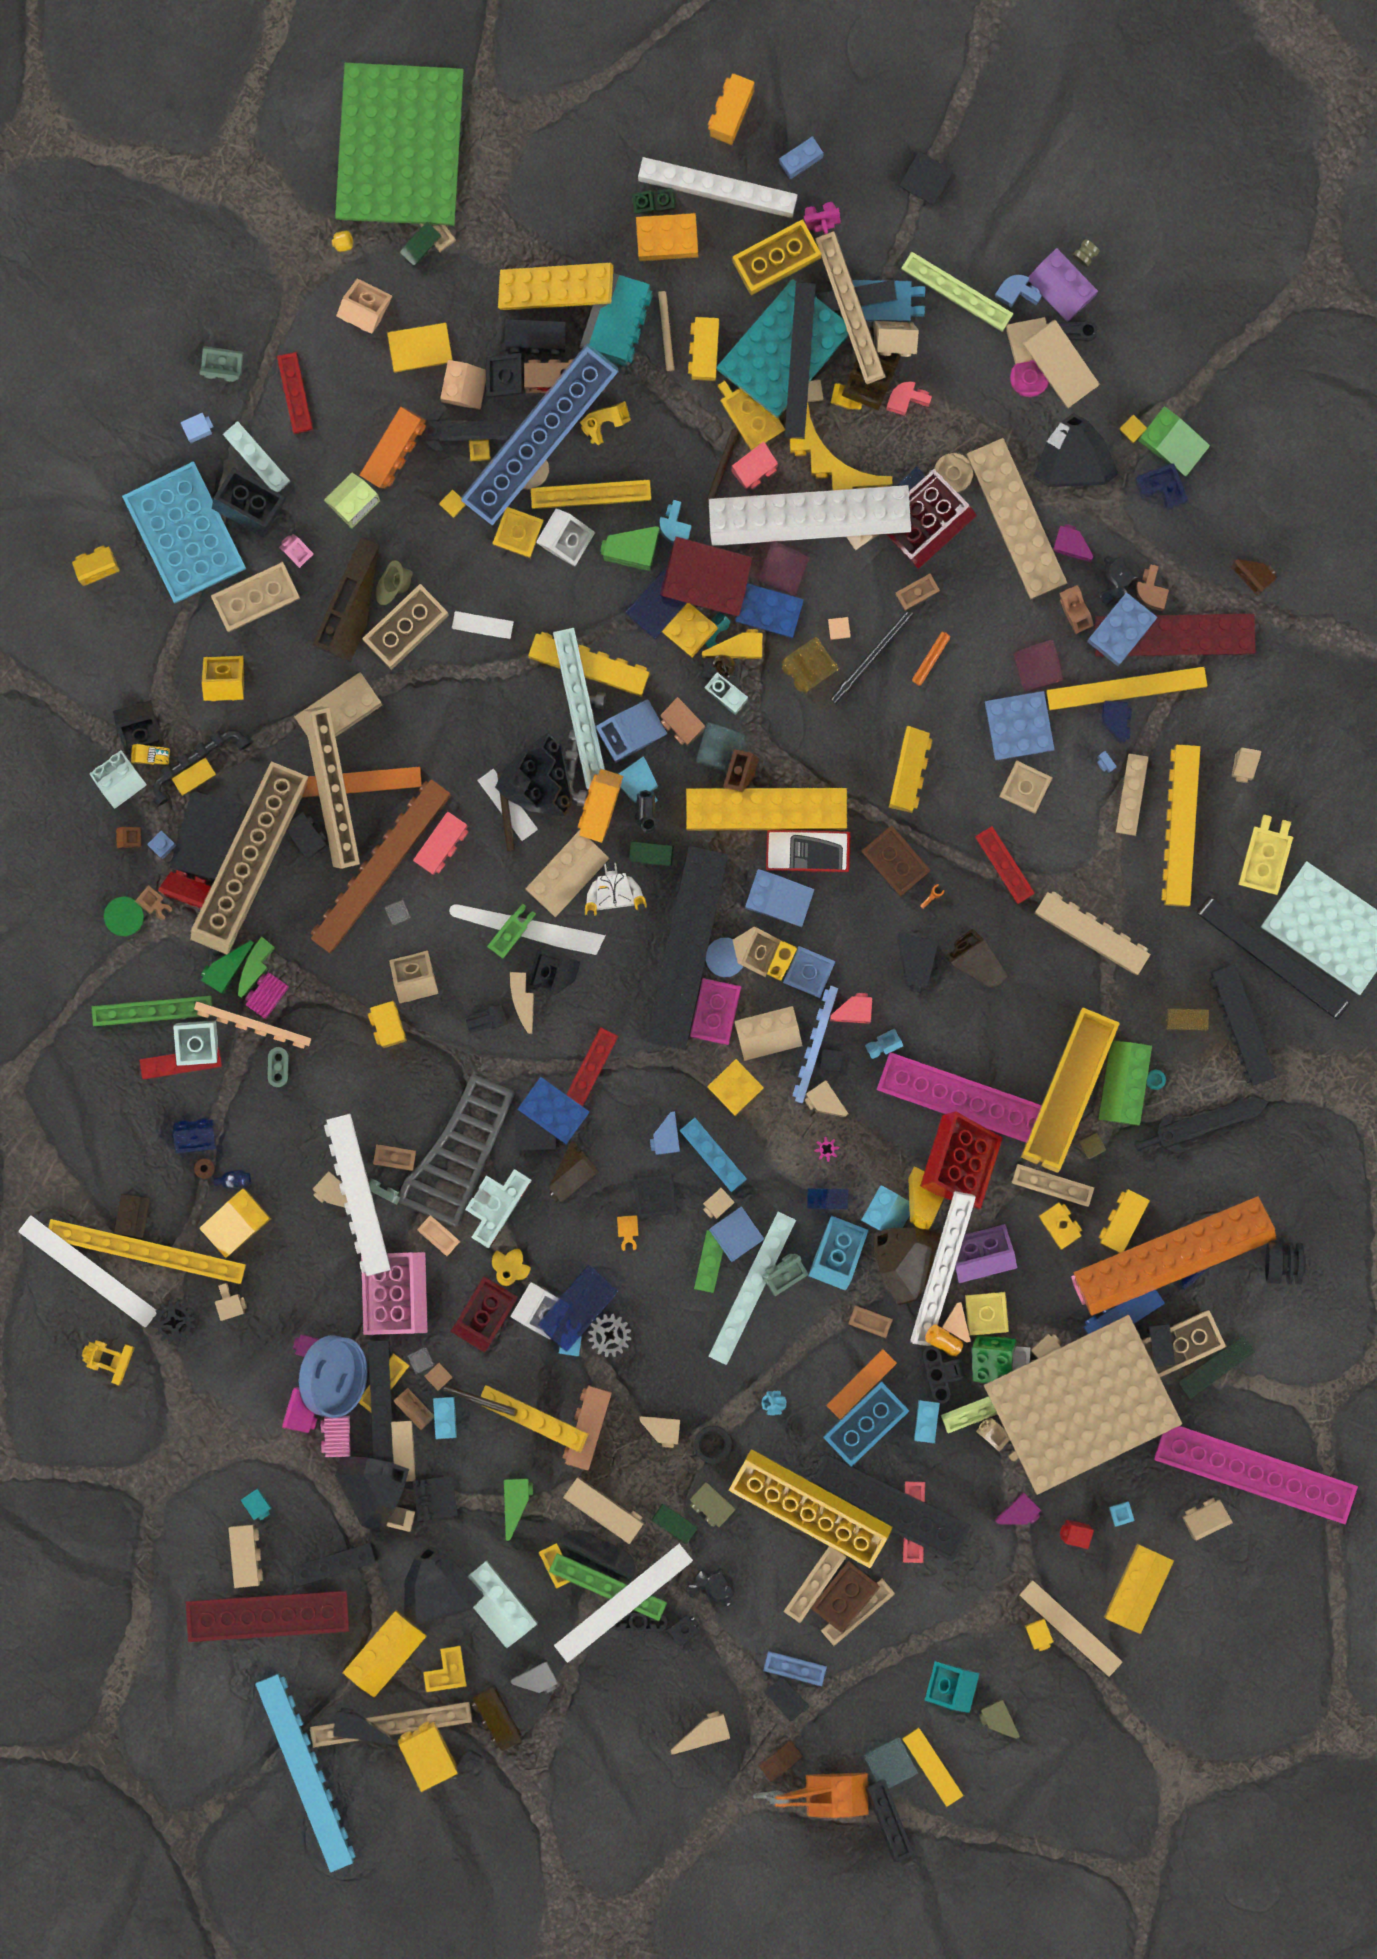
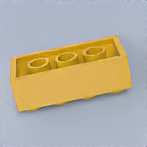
[889,726,932,813]
[1104,1544,1174,1634]
[343,1610,427,1697]

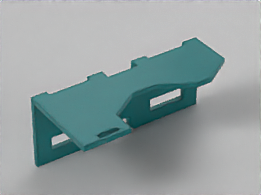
[705,612,730,648]

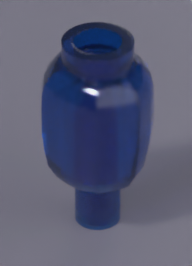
[214,1170,251,1189]

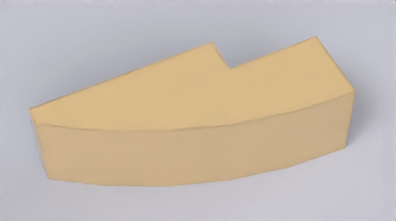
[510,972,534,1034]
[391,1421,416,1481]

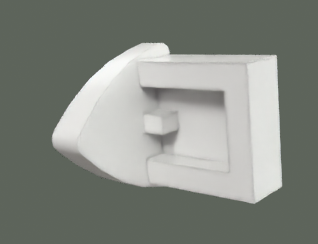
[1013,1347,1030,1371]

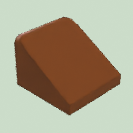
[116,827,141,848]

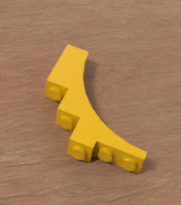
[789,402,892,491]

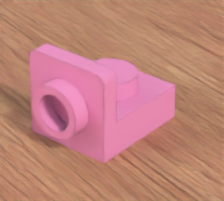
[279,534,313,568]

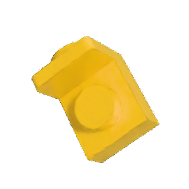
[831,384,862,409]

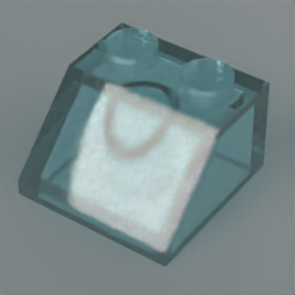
[696,722,745,772]

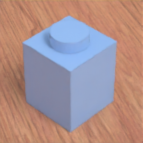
[181,413,213,443]

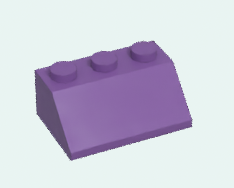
[1028,248,1098,322]
[955,1224,1017,1283]

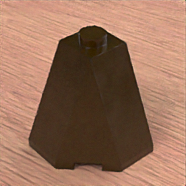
[946,929,1008,988]
[549,1141,599,1203]

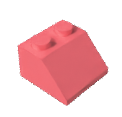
[732,442,778,490]
[830,993,872,1024]

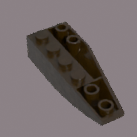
[313,537,380,662]

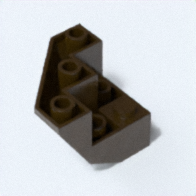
[874,1227,942,1305]

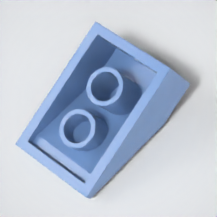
[745,869,814,927]

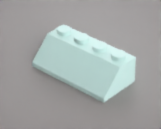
[468,1561,538,1648]

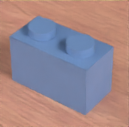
[779,137,823,179]

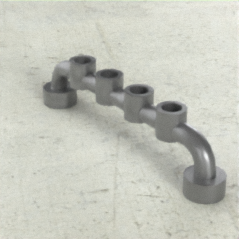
[565,692,606,806]

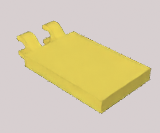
[1238,815,1293,895]

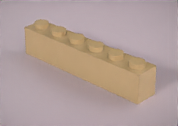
[1034,891,1151,976]

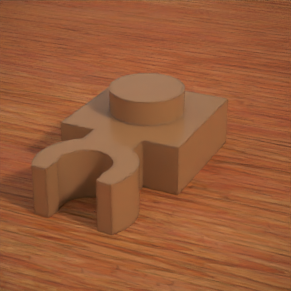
[135,885,172,920]

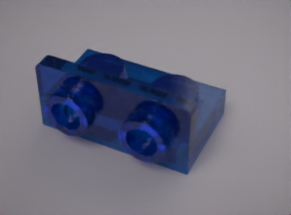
[173,1118,216,1153]

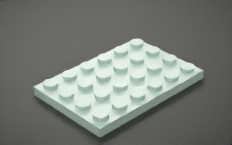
[1261,861,1377,996]

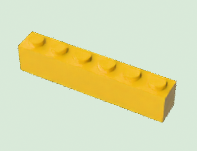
[528,632,650,697]

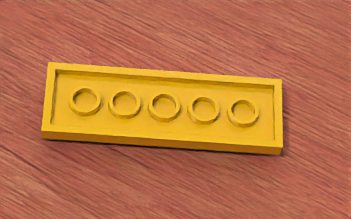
[498,263,613,310]

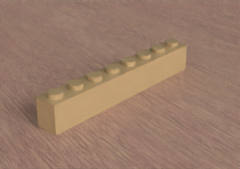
[303,706,360,869]

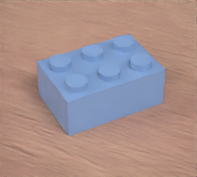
[1087,592,1157,666]

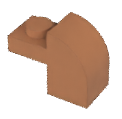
[1136,565,1169,611]
[1059,585,1094,634]

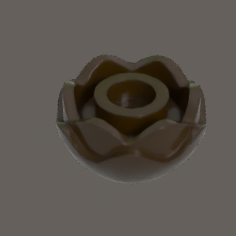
[713,655,736,678]

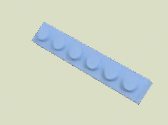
[792,986,838,1104]

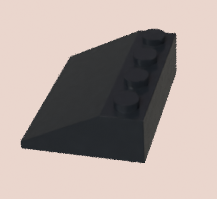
[169,791,249,881]

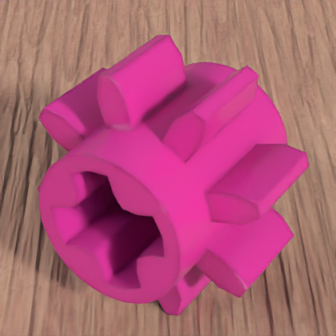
[814,1137,839,1162]

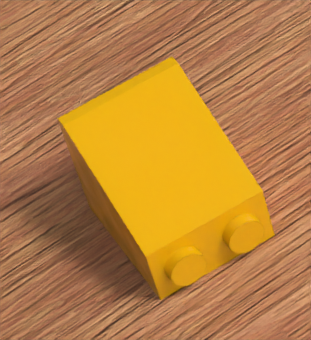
[398,1722,458,1792]

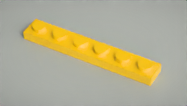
[531,480,651,509]
[481,1385,589,1452]

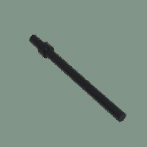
[830,610,914,704]

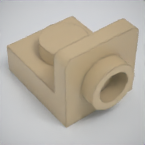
[977,1417,1010,1452]

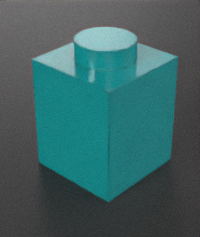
[241,1488,272,1521]

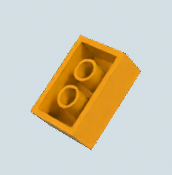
[708,73,755,145]
[636,213,698,261]
[577,769,624,843]

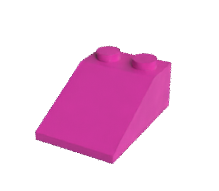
[282,1387,318,1433]

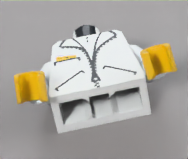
[585,863,647,916]

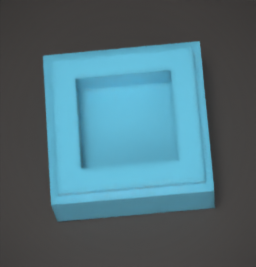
[1109,1501,1135,1527]

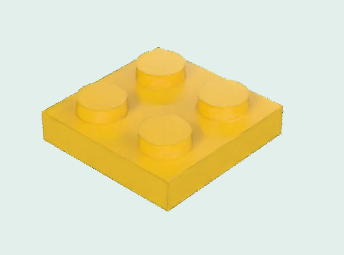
[493,507,544,558]
[662,603,718,658]

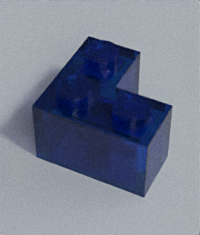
[1135,463,1188,510]

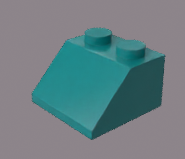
[925,1661,979,1713]

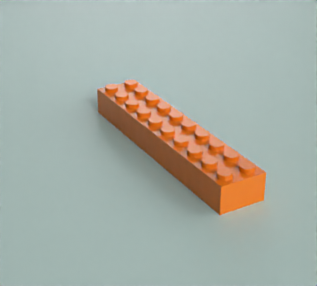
[1073,1196,1276,1316]

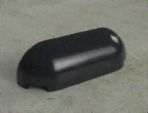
[560,1530,636,1581]

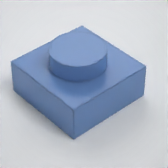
[1097,751,1117,773]
[147,831,176,859]

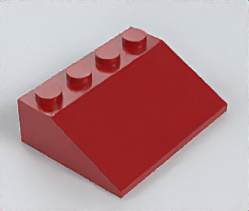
[158,870,211,909]
[920,1111,1003,1209]

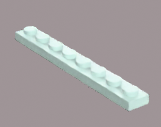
[553,628,605,789]
[709,1212,796,1365]

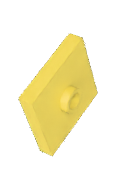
[965,1292,1009,1336]

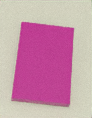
[690,978,741,1045]

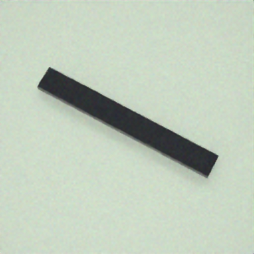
[785,282,816,439]

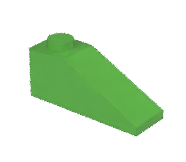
[504,1478,533,1541]

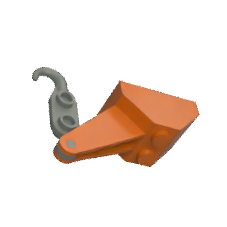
[753,1773,869,1818]

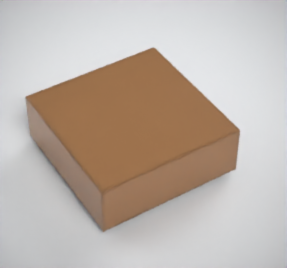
[424,1363,453,1391]

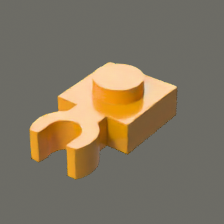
[617,1216,638,1251]

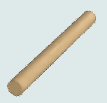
[658,291,674,371]

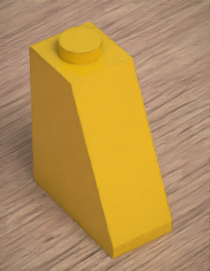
[908,1167,944,1230]

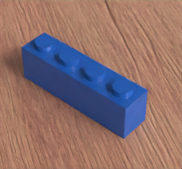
[1083,1289,1165,1334]

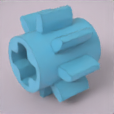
[762,1391,786,1415]

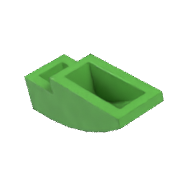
[238,937,275,999]

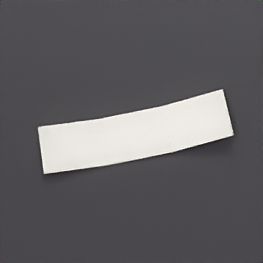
[452,611,514,639]

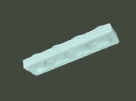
[223,421,290,492]

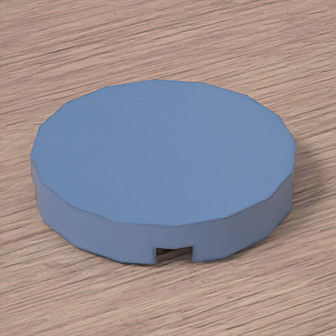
[706,938,743,977]

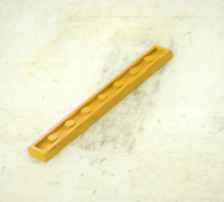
[1046,667,1207,710]

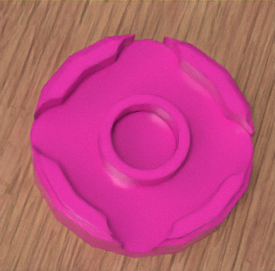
[1010,360,1049,397]

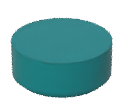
[1146,1070,1166,1090]

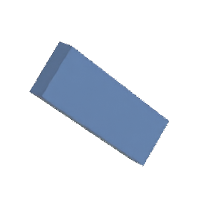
[763,1651,827,1686]

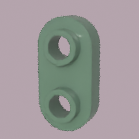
[268,1047,289,1087]
[368,1178,400,1205]

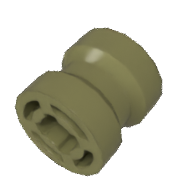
[1072,239,1100,267]

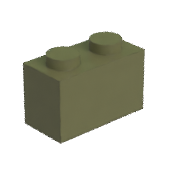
[690,1482,736,1527]

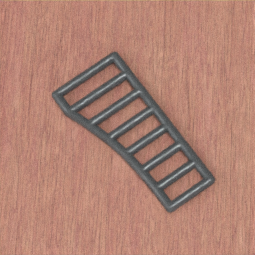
[398,1074,515,1227]

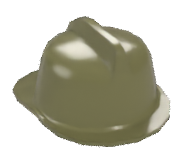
[375,561,413,605]

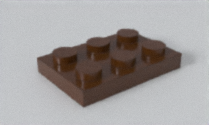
[861,825,931,897]
[811,1561,880,1634]

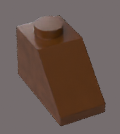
[723,749,759,792]
[758,1740,803,1782]

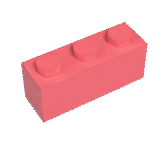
[413,811,469,875]

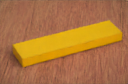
[902,1728,963,1807]

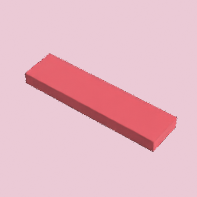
[903,1481,925,1563]

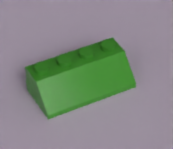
[1098,1041,1152,1126]

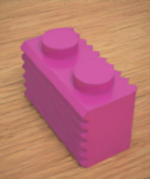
[245,972,289,1019]

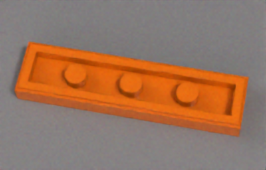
[826,1349,897,1420]

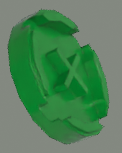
[104,897,144,937]

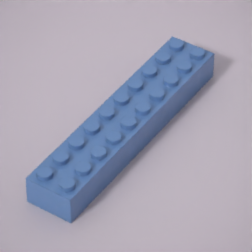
[461,343,618,525]

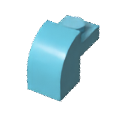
[660,500,691,543]

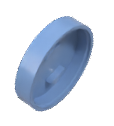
[299,1335,367,1418]

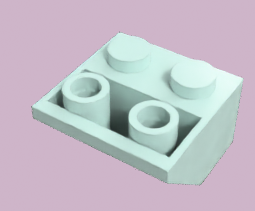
[90,750,147,809]

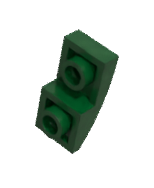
[632,188,676,214]
[400,222,442,266]
[629,841,674,866]
[651,1504,697,1544]

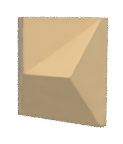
[733,927,781,977]

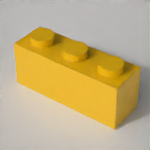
[688,317,719,381]
[1098,1189,1150,1253]

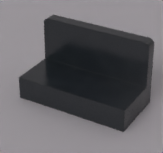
[765,1676,809,1721]

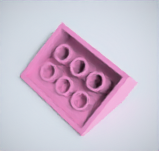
[361,1252,427,1335]

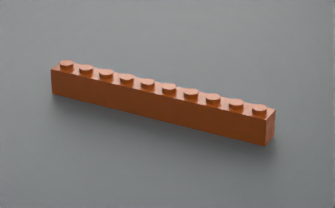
[310,779,451,954]

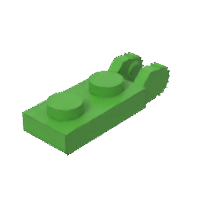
[487,904,536,959]

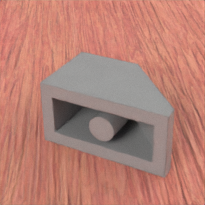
[511,1661,558,1694]

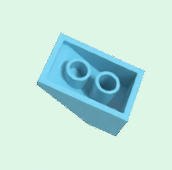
[808,1216,868,1290]

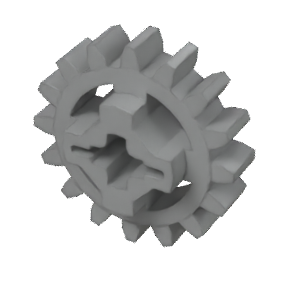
[588,1314,631,1357]

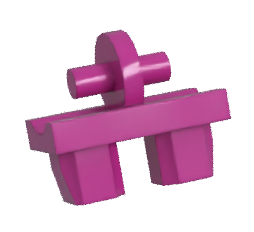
[804,202,841,235]

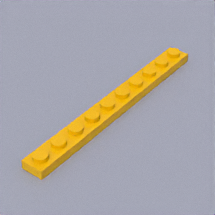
[48,1219,246,1284]

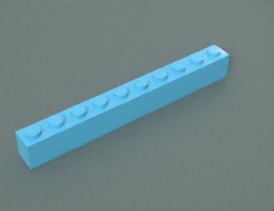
[256,1673,356,1872]

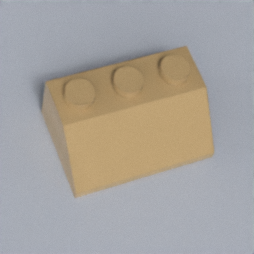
[734,1006,802,1061]

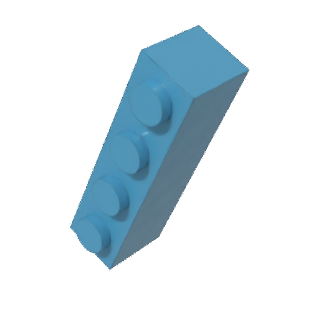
[680,1118,747,1192]

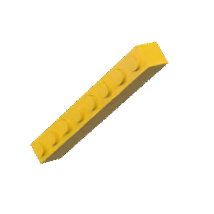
[1161,745,1200,907]

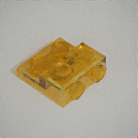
[782,637,839,694]

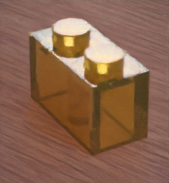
[1166,1009,1209,1031]

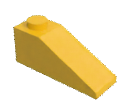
[702,629,762,659]

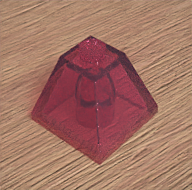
[758,541,809,595]
[1013,640,1063,692]

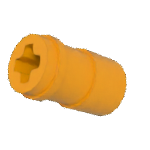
[925,1324,963,1357]

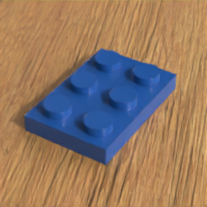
[735,584,804,638]
[518,1077,589,1145]

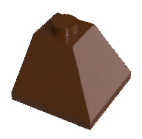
[1231,559,1277,597]

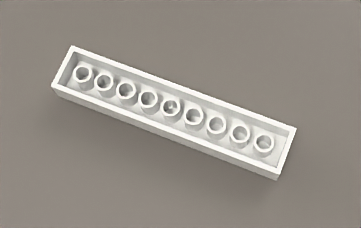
[709,485,911,546]

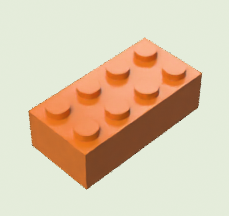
[360,407,426,488]

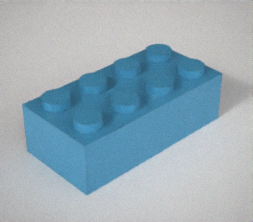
[823,1382,909,1466]

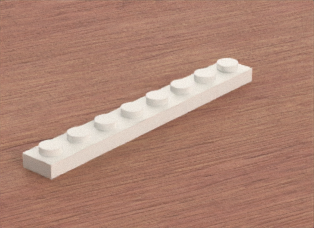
[910,1191,976,1346]

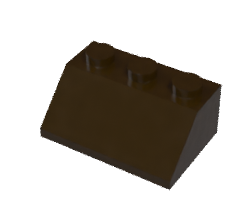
[471,1685,523,1751]

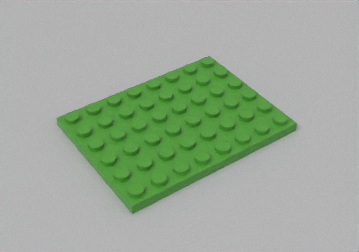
[335,63,464,226]

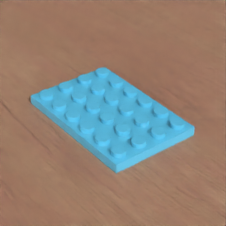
[122,461,246,603]

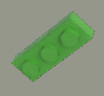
[694,1230,723,1293]

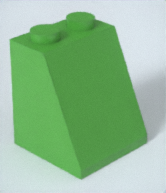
[600,526,660,571]

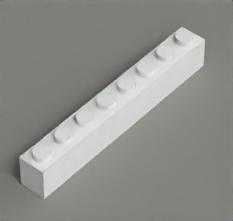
[638,157,797,218]
[324,1114,391,1276]

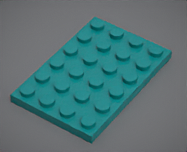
[716,279,849,419]

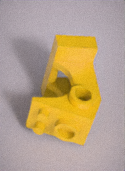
[580,401,631,445]
[82,1340,135,1385]

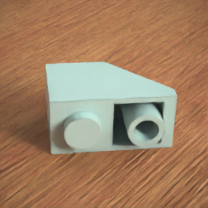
[705,673,748,715]

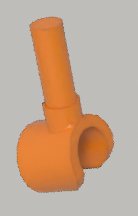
[920,884,944,909]

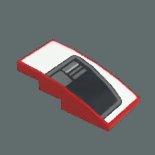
[766,830,850,872]

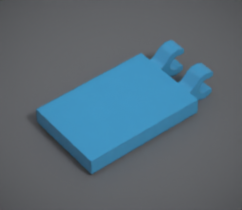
[852,280,925,322]

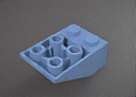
[595,699,667,763]

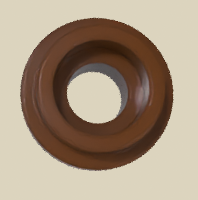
[194,1159,215,1179]

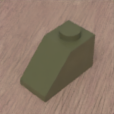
[979,1699,1020,1739]

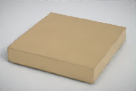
[1006,317,1047,364]
[999,761,1053,814]

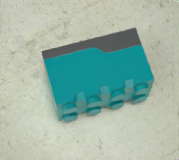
[580,273,653,367]

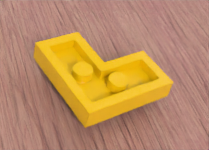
[423,1646,467,1692]

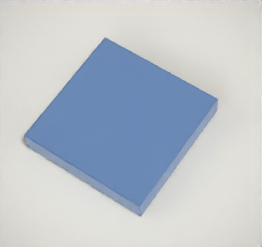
[783,946,835,998]
[709,1206,764,1262]

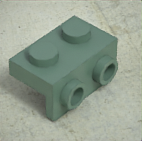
[199,346,244,382]
[762,1253,809,1296]

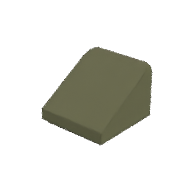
[1079,1133,1106,1159]

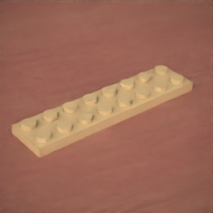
[966,438,1067,600]

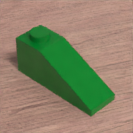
[201,941,255,994]

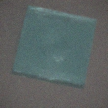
[864,1737,918,1788]

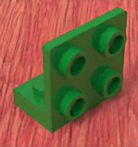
[972,1335,1017,1383]

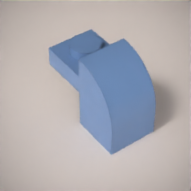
[994,275,1042,308]

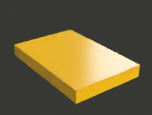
[387,323,453,372]

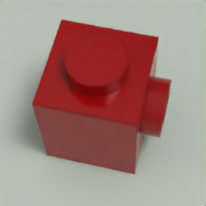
[1060,1519,1094,1549]

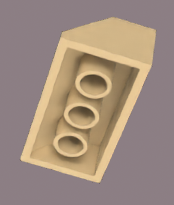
[294,672,382,737]
[526,830,609,918]

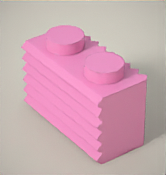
[321,1416,351,1457]

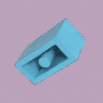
[433,1397,457,1439]
[914,1400,939,1443]

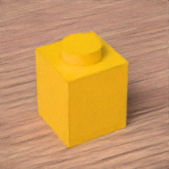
[1025,1618,1053,1651]

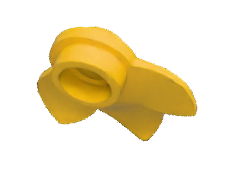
[492,1249,531,1286]

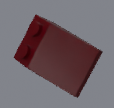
[450,1277,518,1352]

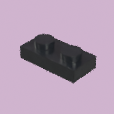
[1149,1324,1175,1367]

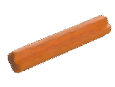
[912,632,950,686]

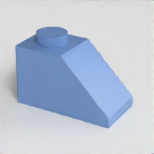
[650,1112,680,1155]

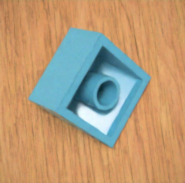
[861,1185,910,1231]

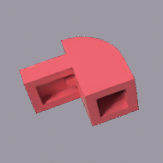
[886,382,932,416]

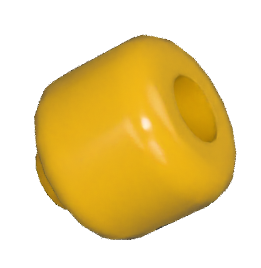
[332,231,353,252]

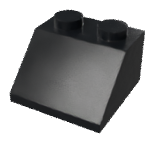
[113,700,164,755]

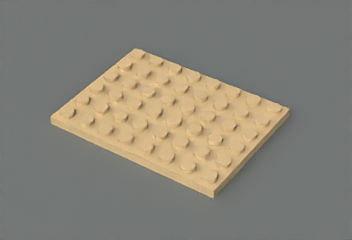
[984,1315,1182,1495]

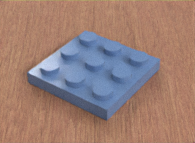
[985,691,1054,761]

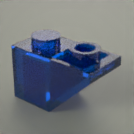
[1102,701,1132,744]
[807,1188,848,1210]

